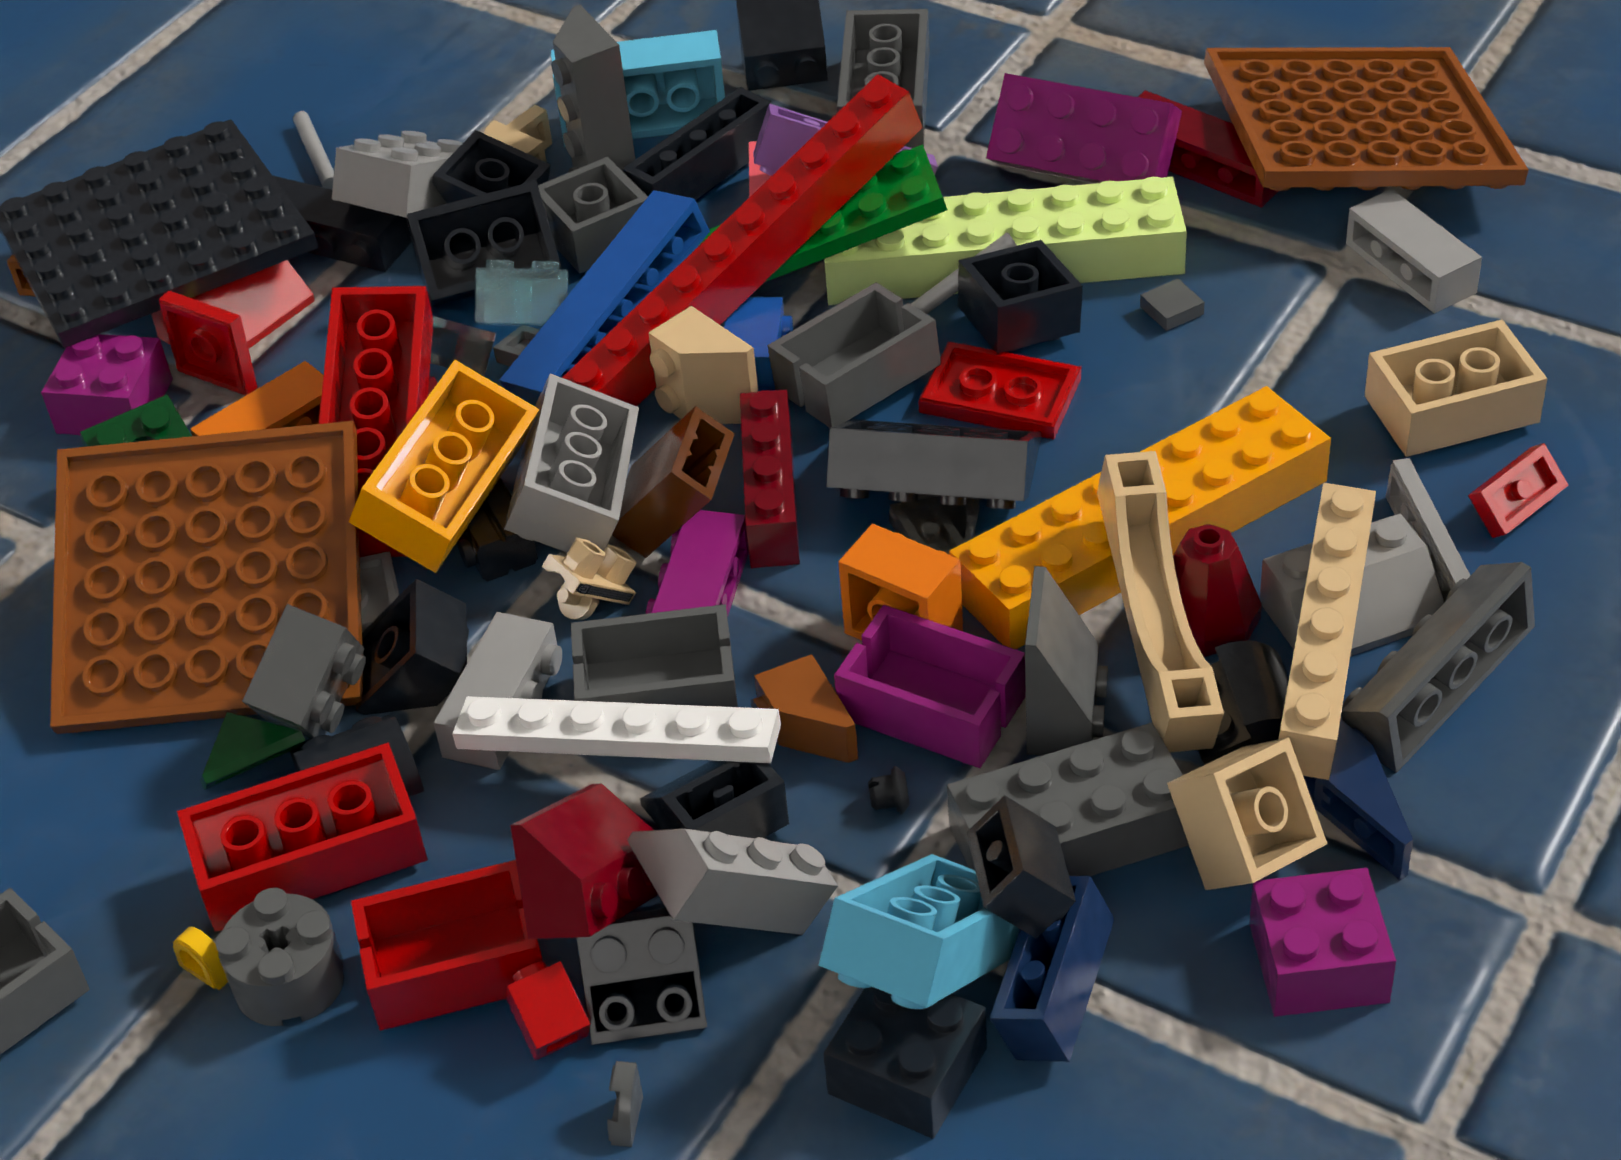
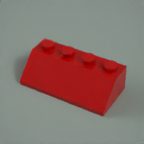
[177,742,428,932]

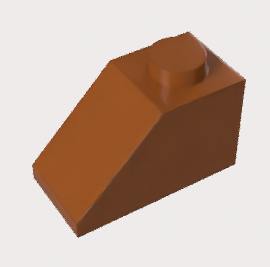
[751,654,858,763]

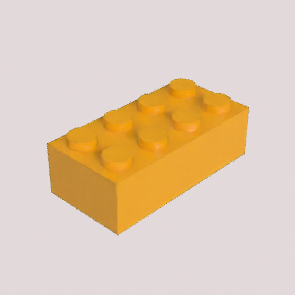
[348,360,540,573]

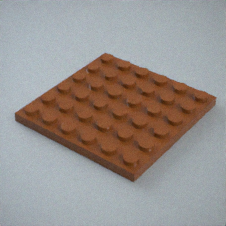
[1204,47,1529,191]
[50,421,363,734]

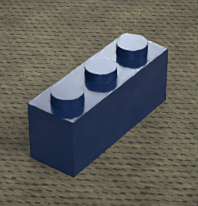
[990,876,1114,1062]

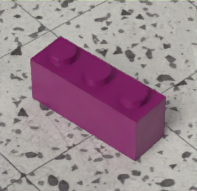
[646,510,749,617]

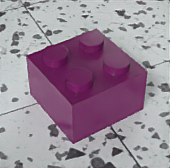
[41,334,173,435]
[1249,868,1396,1017]

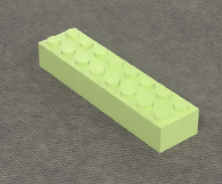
[824,177,1187,305]

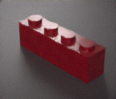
[1138,90,1279,208]
[740,389,800,568]

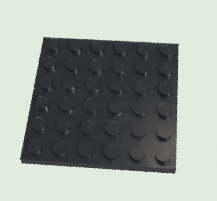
[0,119,319,348]

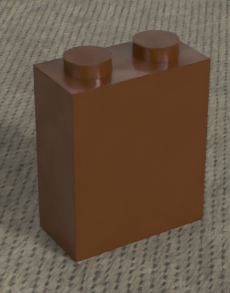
[612,406,735,558]

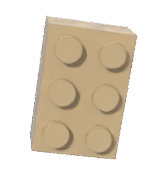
[1365,320,1548,457]

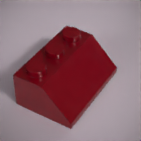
[510,783,658,939]

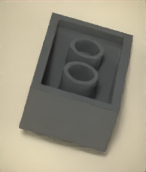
[1025,566,1108,755]

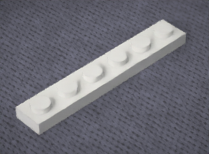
[452,696,781,763]

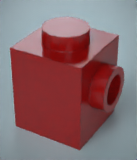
[506,961,591,1061]

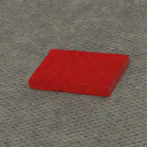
[918,341,1081,439]

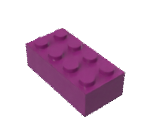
[986,73,1182,183]

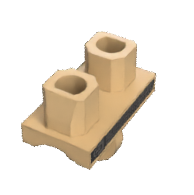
[542,537,637,620]

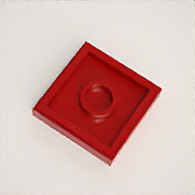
[159,291,258,396]

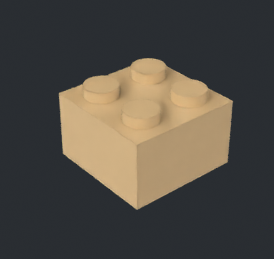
[1167,737,1327,890]

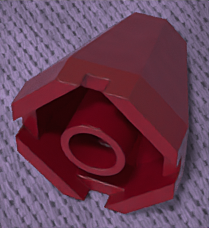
[1173,524,1262,657]

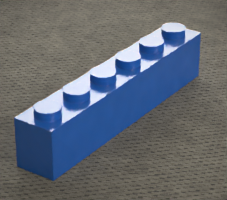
[499,190,710,406]

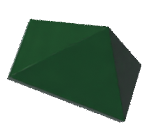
[200,712,305,790]

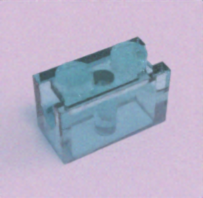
[475,260,568,327]

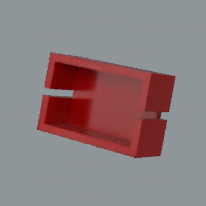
[351,860,543,1031]

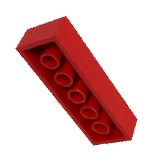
[319,286,434,557]

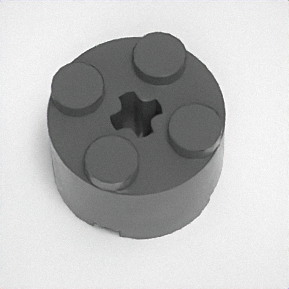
[216,888,344,1026]

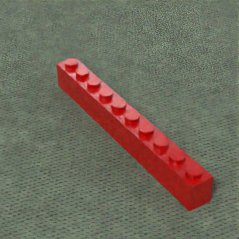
[562,74,923,406]

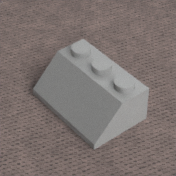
[1260,513,1444,656]
[627,829,838,935]

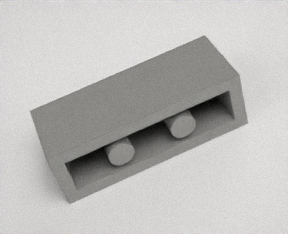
[1346,189,1482,314]
[434,612,562,770]

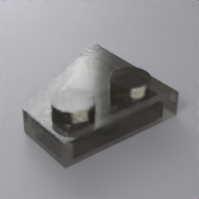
[889,497,981,554]

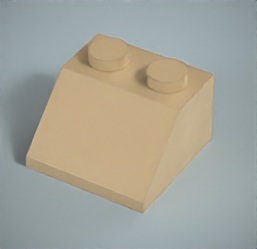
[648,306,758,424]

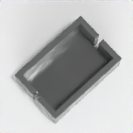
[767,282,941,428]
[571,604,738,707]
[0,888,90,1054]

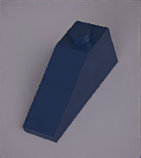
[1303,719,1413,880]

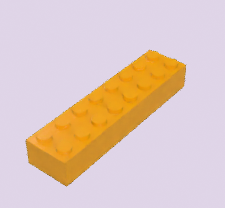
[949,386,1331,649]

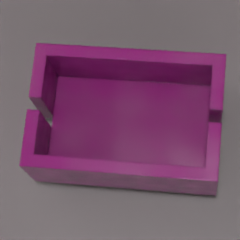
[834,605,1026,768]

